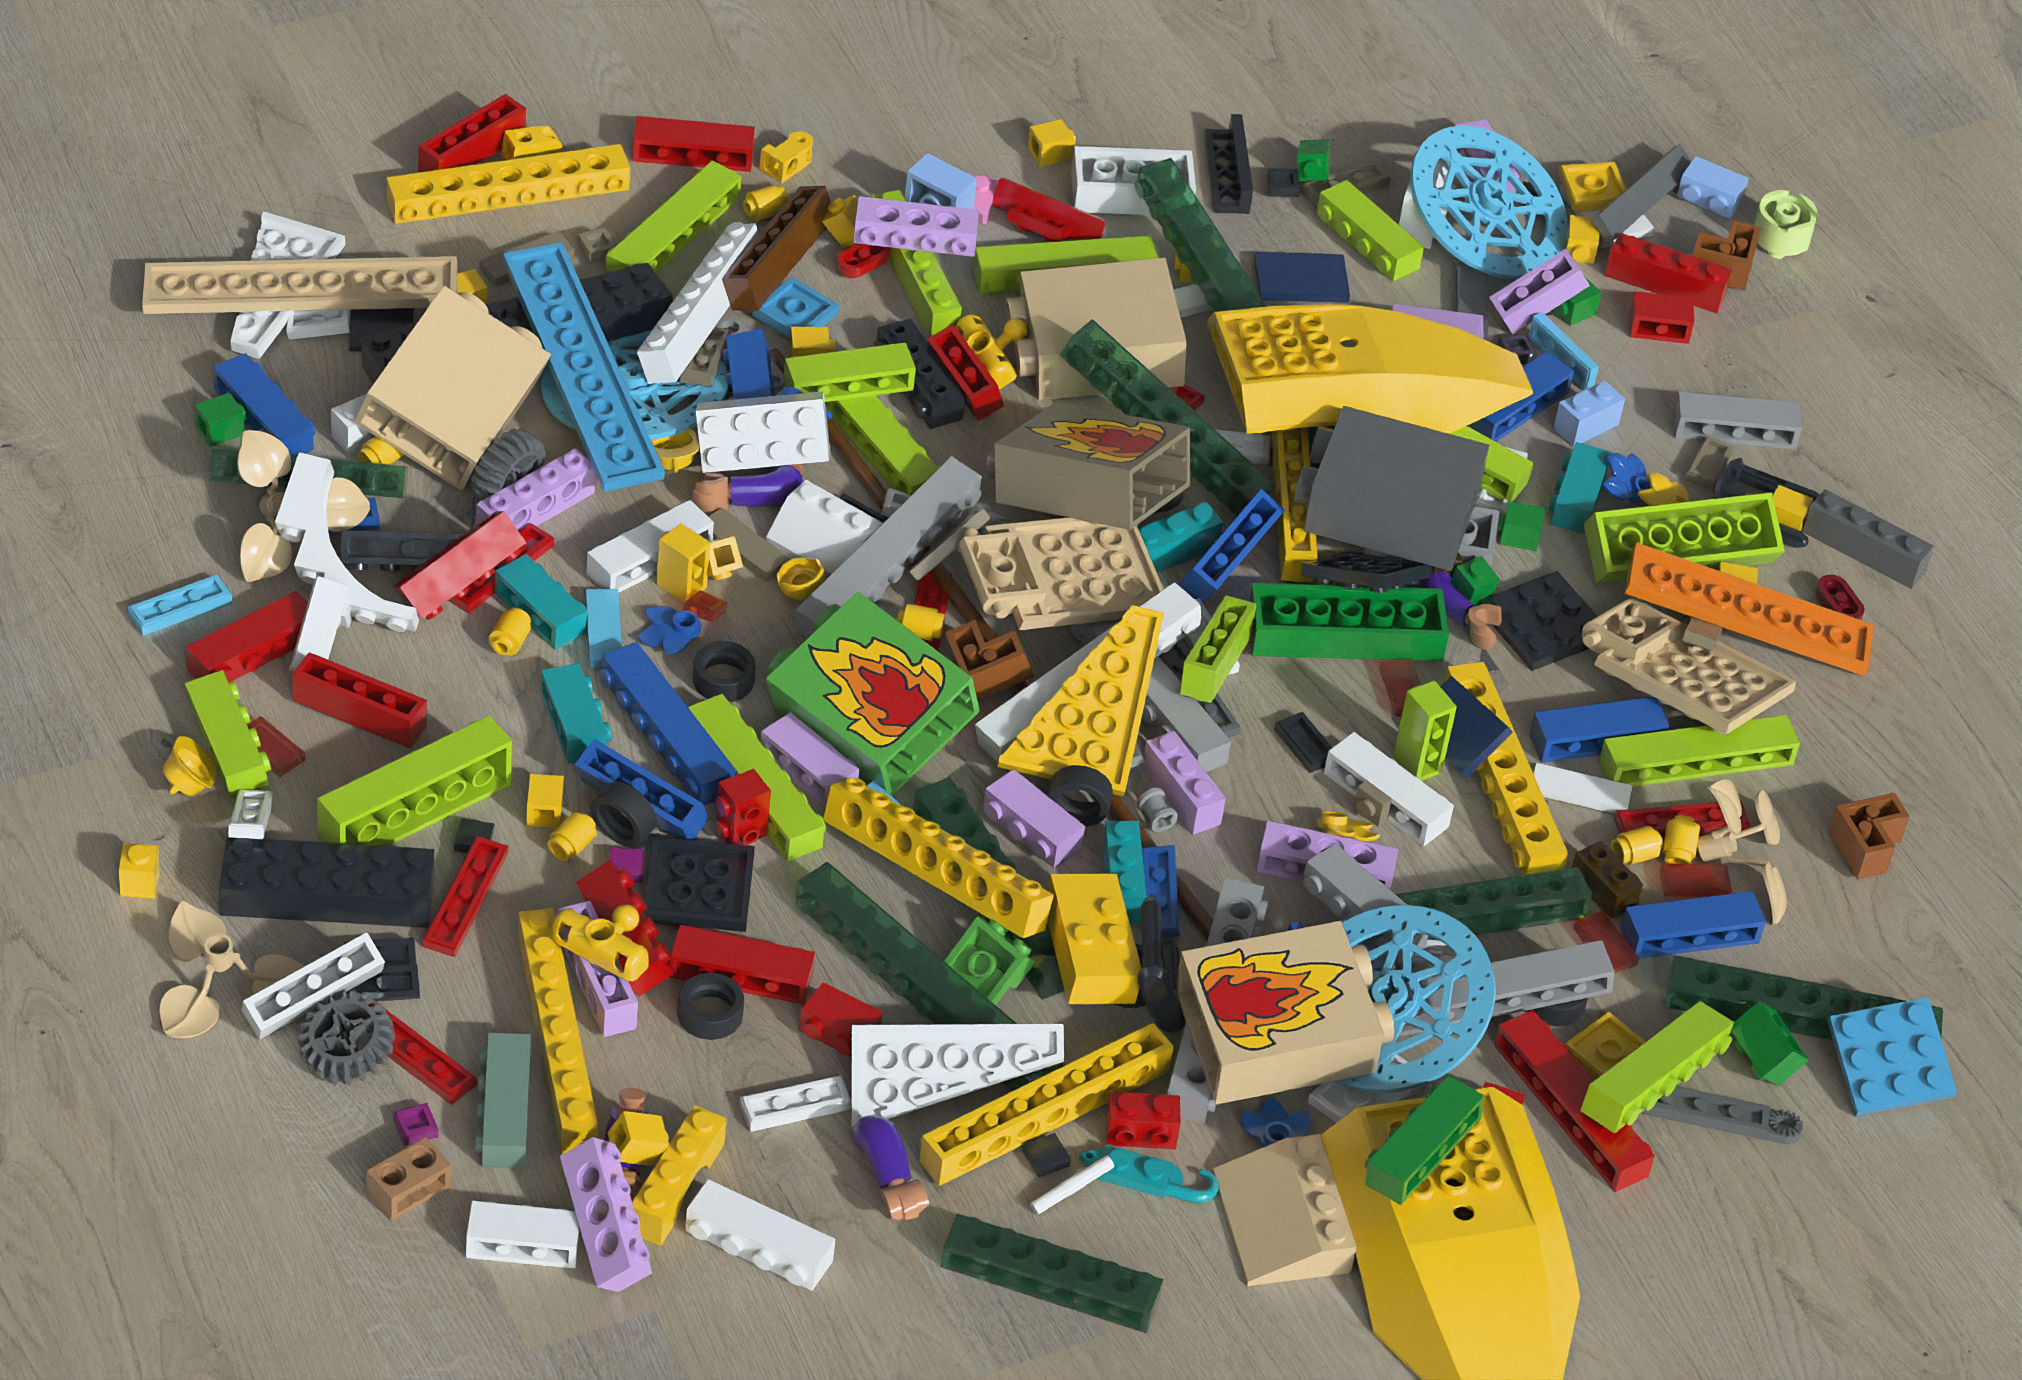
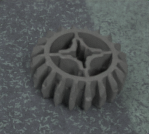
[471,428,546,502]
[298,992,395,1085]

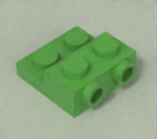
[937,916,1036,1014]

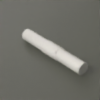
[1030,1155,1114,1215]

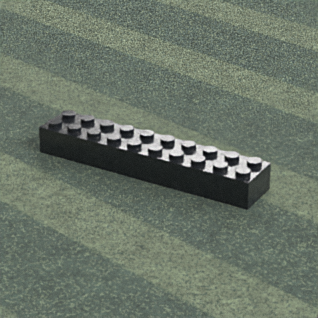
[361,263,673,384]

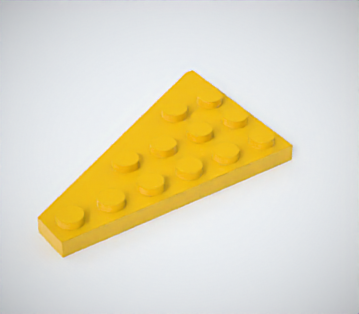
[997,605,1164,797]

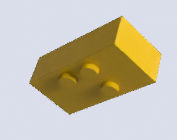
[1046,874,1142,1004]

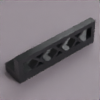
[1204,114,1253,214]

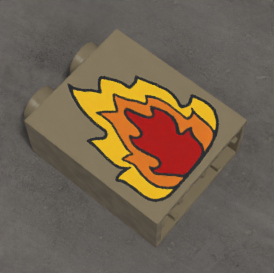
[986,402,1190,530]

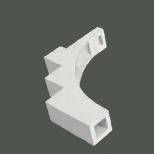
[275,452,419,632]

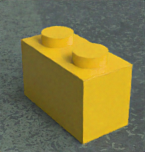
[657,523,710,604]

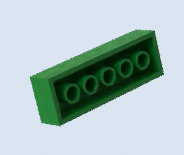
[1249,583,1449,662]

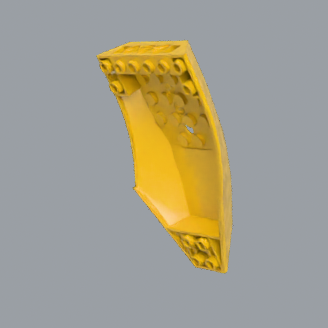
[1207,304,1533,434]
[1320,1087,1580,1380]

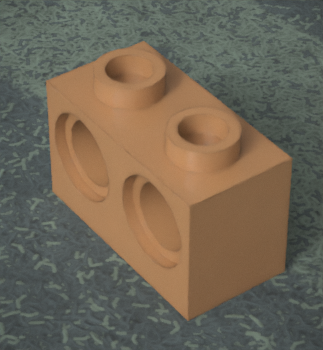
[366,1137,451,1221]

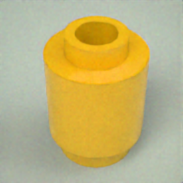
[743,185,789,222]
[357,436,405,473]
[897,603,945,641]
[489,608,531,656]
[547,812,597,862]
[1662,815,1700,867]
[1611,826,1663,866]

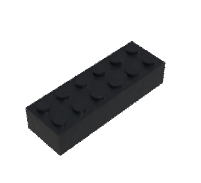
[219,836,434,928]

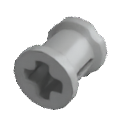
[1137,787,1178,832]

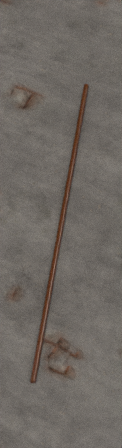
[769,348,1213,940]

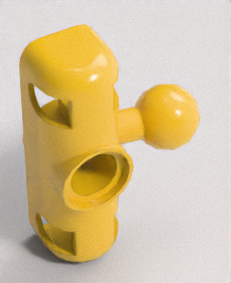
[956,314,1028,390]
[553,904,649,981]

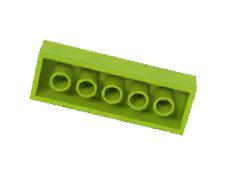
[1584,492,1785,584]
[317,715,512,846]

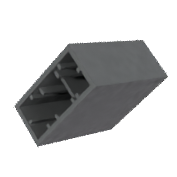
[1294,405,1490,571]

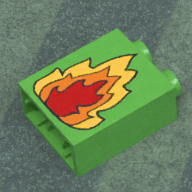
[766,591,980,796]

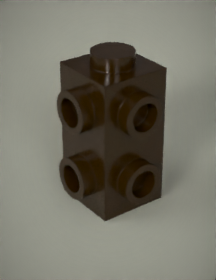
[1570,841,1643,919]

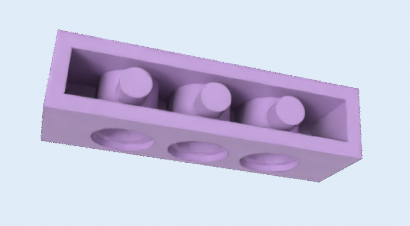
[854,196,980,257]
[476,448,596,531]
[1257,821,1399,889]
[557,901,638,1038]
[560,1137,652,1292]

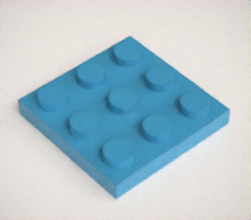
[1828,997,1957,1117]

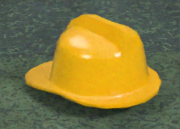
[651,428,699,473]
[162,736,217,797]

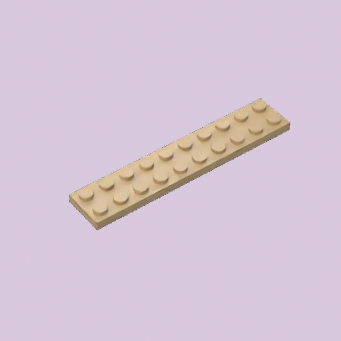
[142,256,458,314]

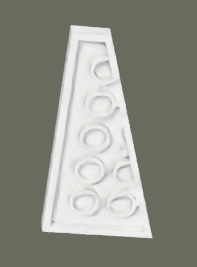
[230,211,346,359]
[852,1024,1064,1131]

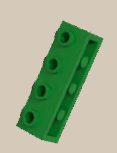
[1365,1075,1484,1205]

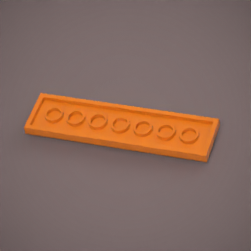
[1625,542,1874,676]

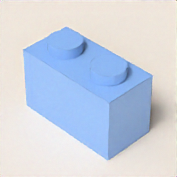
[1677,156,1749,219]
[1553,381,1625,447]

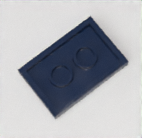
[1254,252,1350,303]
[1440,675,1513,778]

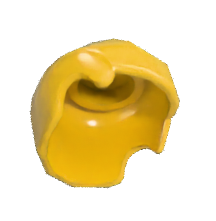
[776,557,826,601]

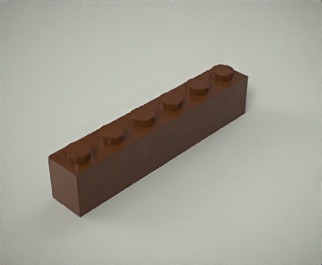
[722,186,831,312]

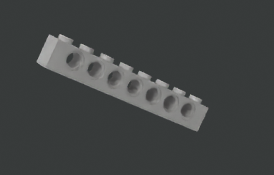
[1167,877,1268,1124]

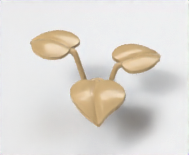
[237,430,370,582]
[1698,779,1787,925]
[159,901,305,1038]

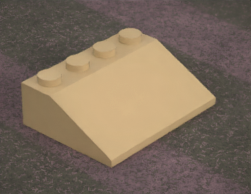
[1212,1134,1357,1286]

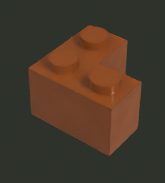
[1692,220,1761,290]
[945,620,1035,700]
[1828,793,1910,879]

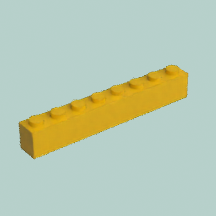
[518,908,598,1155]

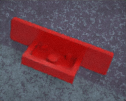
[992,178,1106,242]

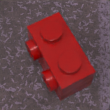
[714,768,771,845]
[1105,1092,1181,1150]

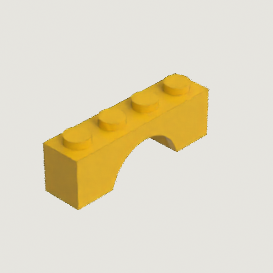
[632,1105,727,1246]

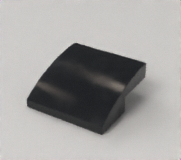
[349,308,414,352]
[344,937,420,1002]

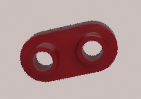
[1815,575,1865,620]

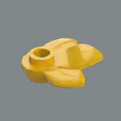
[1637,472,1690,506]
[1317,811,1380,842]

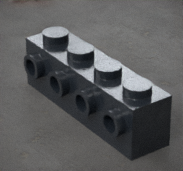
[874,318,966,429]
[341,530,465,571]

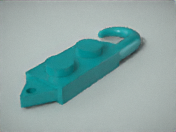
[1079,1144,1219,1204]

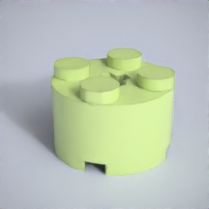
[1754,190,1817,259]

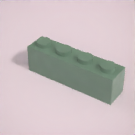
[475,1033,531,1168]

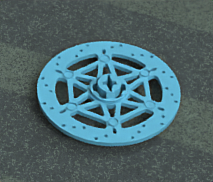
[1410,126,1568,279]
[541,330,728,439]
[1335,905,1496,1093]

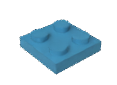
[753,277,839,338]

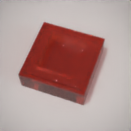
[683,590,728,623]

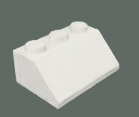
[1399,141,1456,249]
[766,480,883,577]

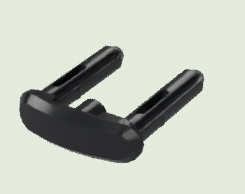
[1711,458,1820,548]
[1138,897,1186,1032]

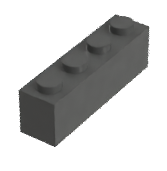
[1803,489,1934,589]

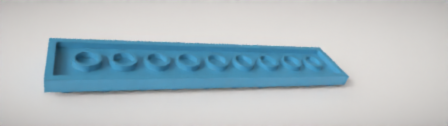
[503,242,665,492]

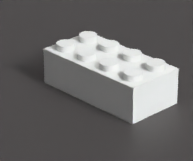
[1071,146,1196,217]
[696,391,830,473]

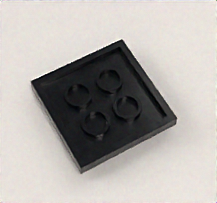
[1301,551,1433,593]
[1479,571,1598,671]
[644,836,755,932]

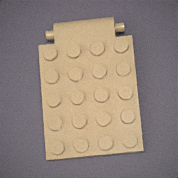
[959,517,1164,630]
[1582,597,1796,735]

